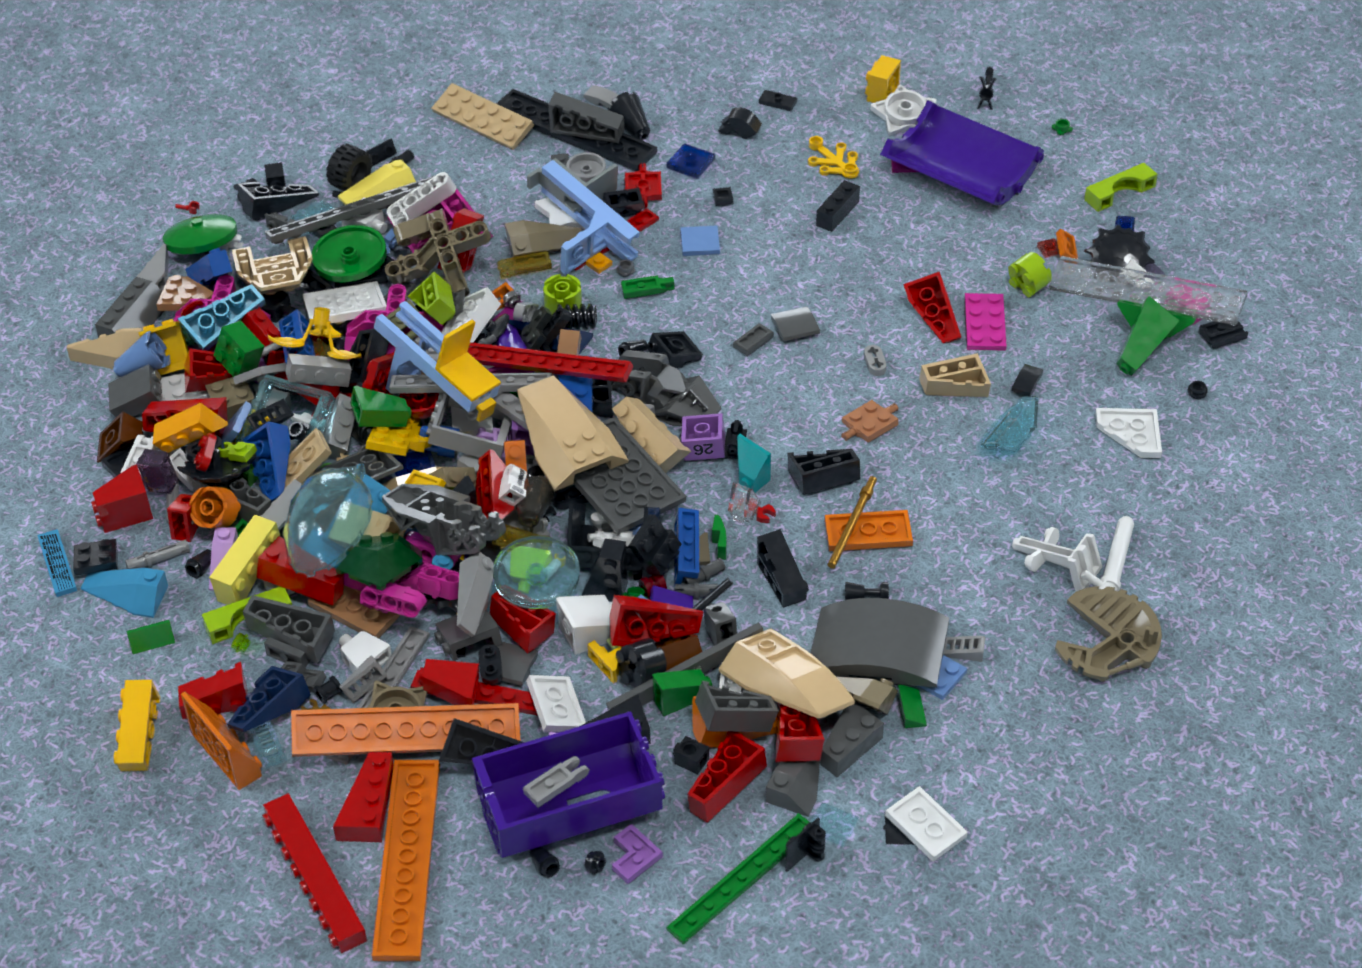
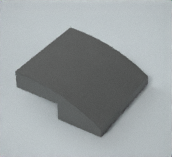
[771,307,820,341]
[488,642,538,686]

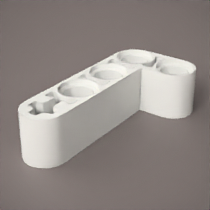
[387,172,456,226]

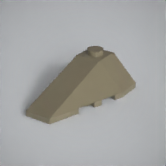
[504,220,582,260]
[837,677,898,714]

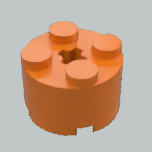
[189,486,241,529]

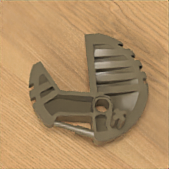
[1055,586,1162,682]

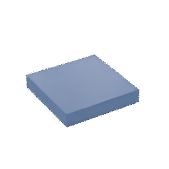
[681,225,720,256]
[221,401,252,449]

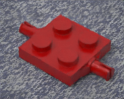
[625,163,662,208]

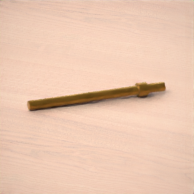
[827,476,877,569]

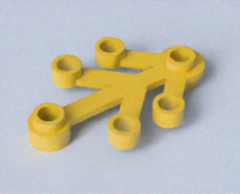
[808,136,859,178]

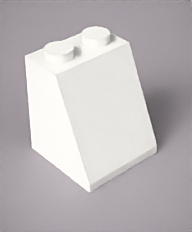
[556,595,612,655]

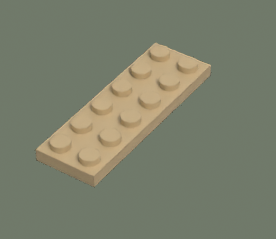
[431,83,534,150]

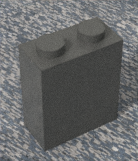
[108,364,162,417]

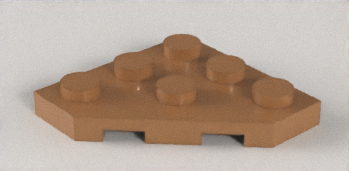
[156,275,213,311]

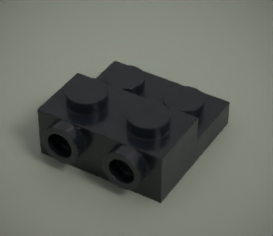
[647,331,703,368]
[628,514,682,575]

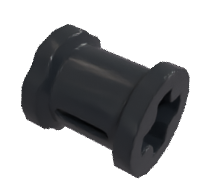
[313,676,343,704]

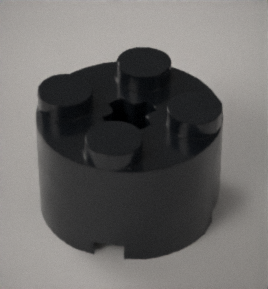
[616,638,667,688]

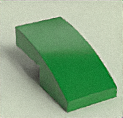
[712,515,727,560]

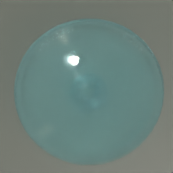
[493,536,580,609]

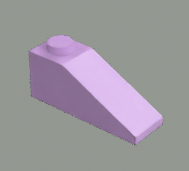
[209,528,238,590]

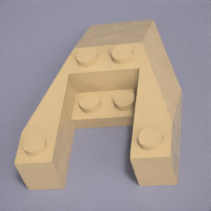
[232,236,313,295]

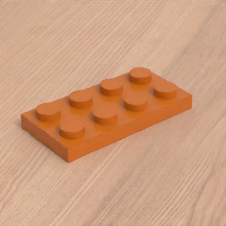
[824,510,913,551]

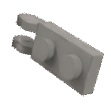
[523,756,589,807]

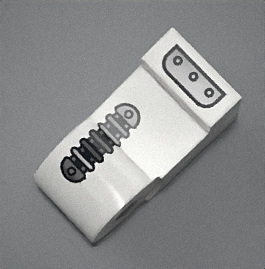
[498,464,527,506]

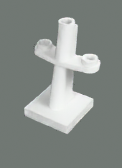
[1012,527,1102,591]

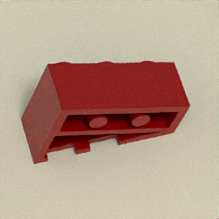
[184,348,233,393]

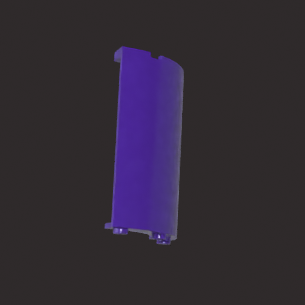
[880,100,1044,205]

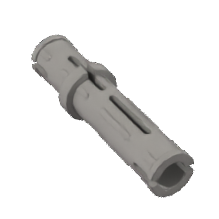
[125,539,190,569]

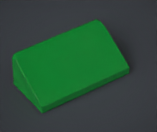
[126,620,175,654]
[897,685,927,728]

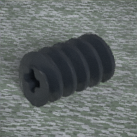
[557,303,597,328]

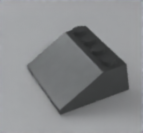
[306,449,403,503]

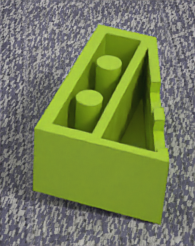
[407,272,456,325]

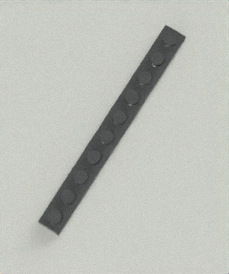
[264,176,434,244]

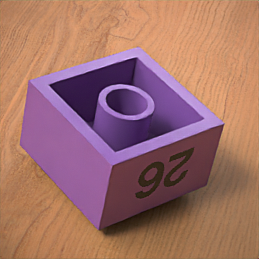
[681,413,725,461]

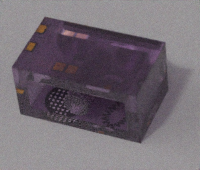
[136,449,179,494]

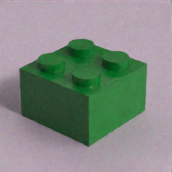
[214,320,264,377]

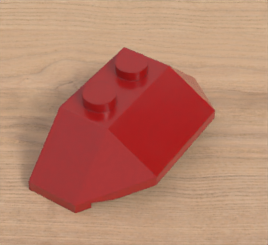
[475,449,515,519]

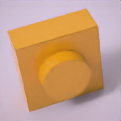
[586,252,613,274]

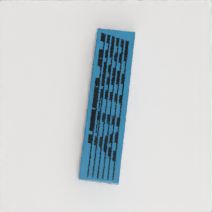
[37,529,77,597]

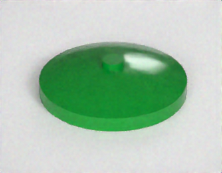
[163,214,238,254]
[312,225,387,282]

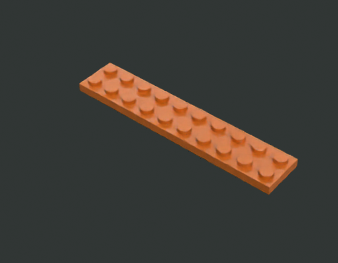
[291,703,520,757]
[372,760,440,961]

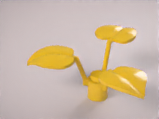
[268,307,362,360]

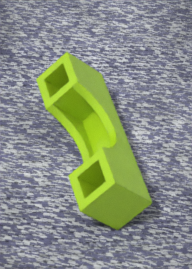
[1084,162,1158,212]
[202,586,292,644]

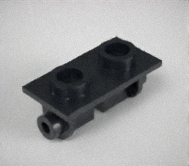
[366,138,397,166]
[725,420,747,459]

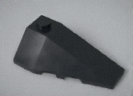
[237,182,319,220]

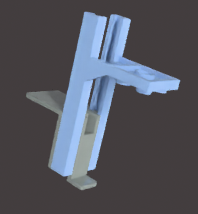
[527,158,640,275]

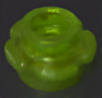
[231,633,251,653]

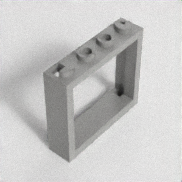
[426,393,512,459]

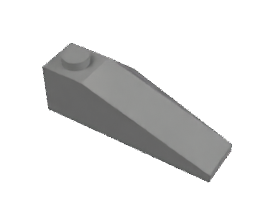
[457,551,494,637]

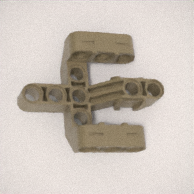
[385,208,491,311]

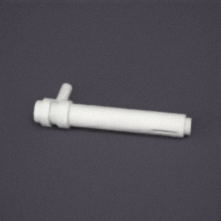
[1081,516,1134,591]

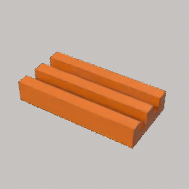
[1056,229,1078,264]

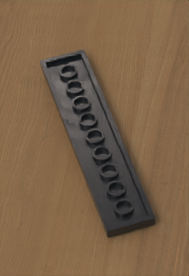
[496,89,657,171]

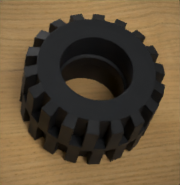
[326,143,372,191]

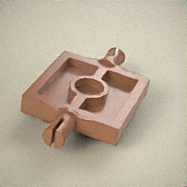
[841,400,898,443]

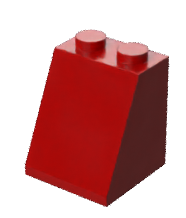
[91,464,153,533]

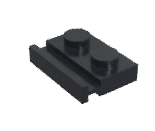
[1199,315,1248,349]

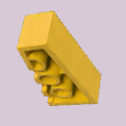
[114,680,161,771]

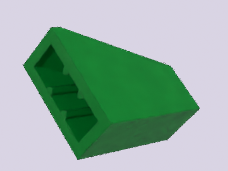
[350,386,411,427]
[652,669,713,717]

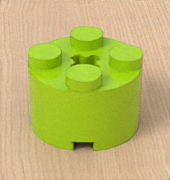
[1008,252,1052,298]
[543,274,582,314]

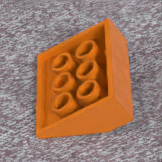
[181,692,262,790]

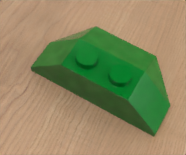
[1117,299,1197,339]

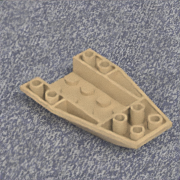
[719,628,855,719]

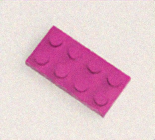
[965,293,1007,351]

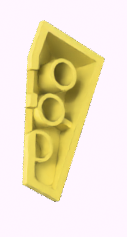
[338,160,416,205]

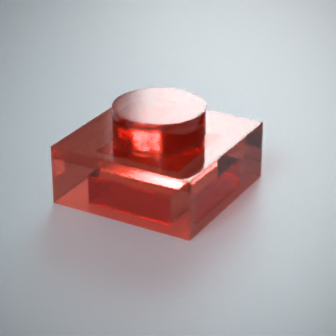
[1037,238,1059,258]

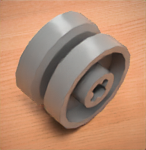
[566,152,606,183]

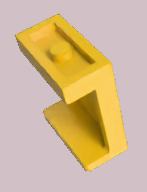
[138,319,188,375]

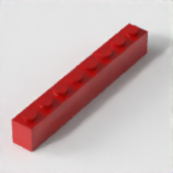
[262,793,367,954]

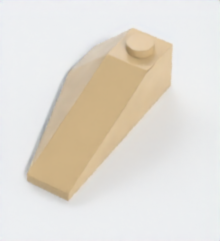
[67,328,142,369]

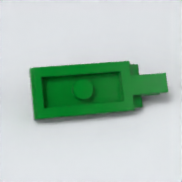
[621,275,675,299]

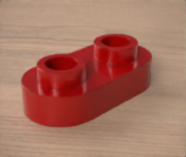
[194,433,217,472]

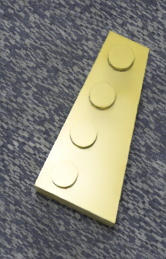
[209,514,280,605]

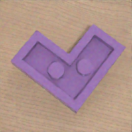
[612,824,663,884]

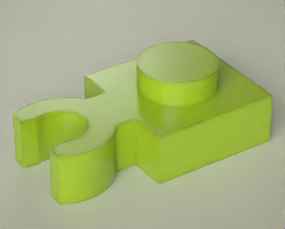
[218,442,257,463]

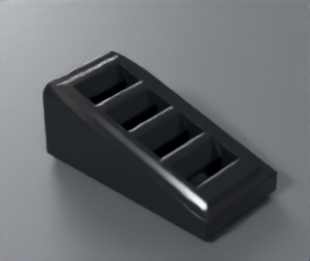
[246,398,294,431]

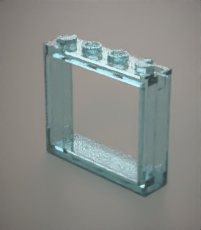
[236,374,336,443]

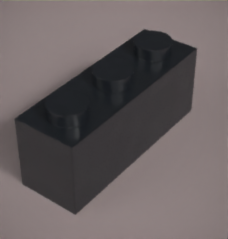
[816,180,860,232]

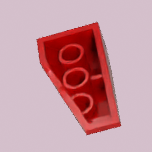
[903,271,962,344]
[610,595,704,646]

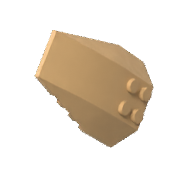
[517,375,629,491]

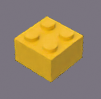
[865,55,901,103]

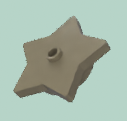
[366,680,427,754]

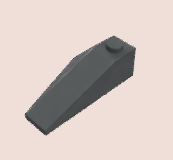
[766,761,820,817]

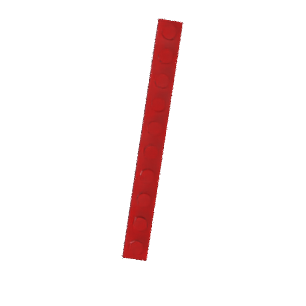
[467,342,633,383]

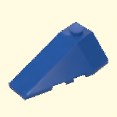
[243,421,291,503]

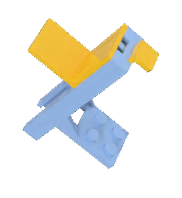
[374,301,501,422]

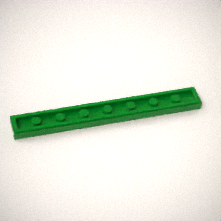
[666,813,809,945]

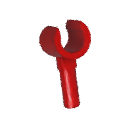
[175,201,200,214]

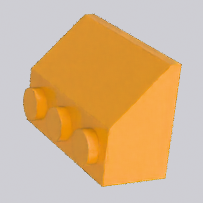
[153,403,228,454]

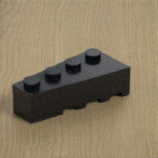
[438,718,525,765]

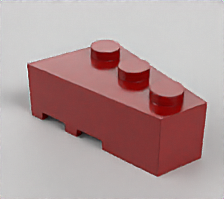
[437,208,484,272]
[490,586,556,653]
[178,662,248,719]

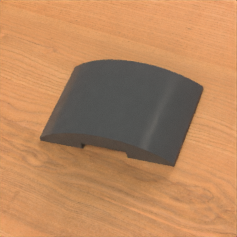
[810,598,950,687]

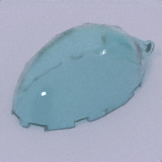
[283,463,373,577]

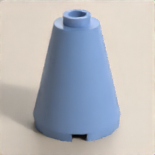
[113,331,171,377]

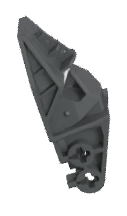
[611,350,721,426]
[382,484,506,556]

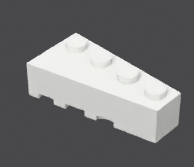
[441,287,501,343]

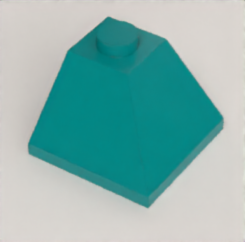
[737,434,771,494]

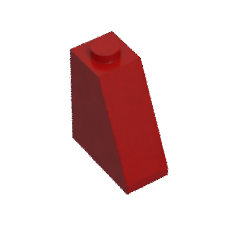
[419,659,480,705]

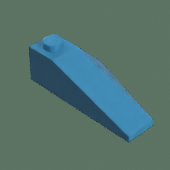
[81,568,168,618]

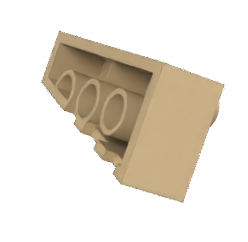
[612,397,692,473]

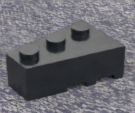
[582,538,628,602]

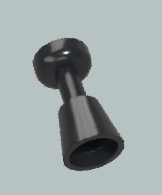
[845,582,889,600]

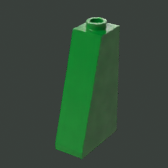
[1116,296,1179,376]

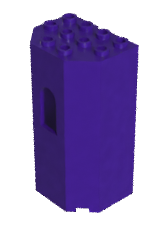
[472,711,665,858]

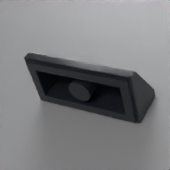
[300,270,334,293]

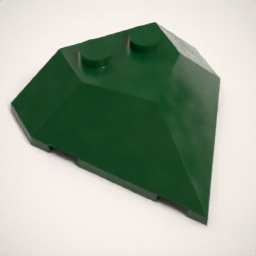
[336,532,423,591]

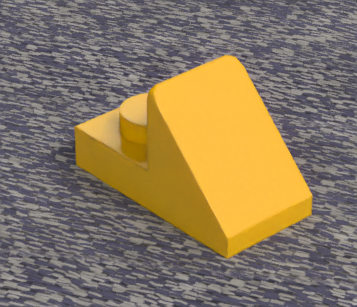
[587,640,622,684]

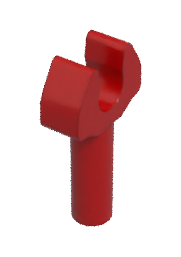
[739,498,776,523]

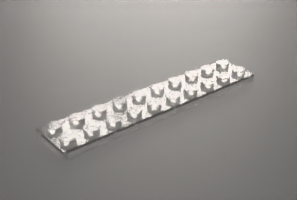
[1049,256,1247,325]

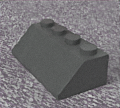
[95,277,164,338]

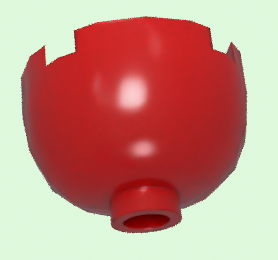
[399,393,439,419]

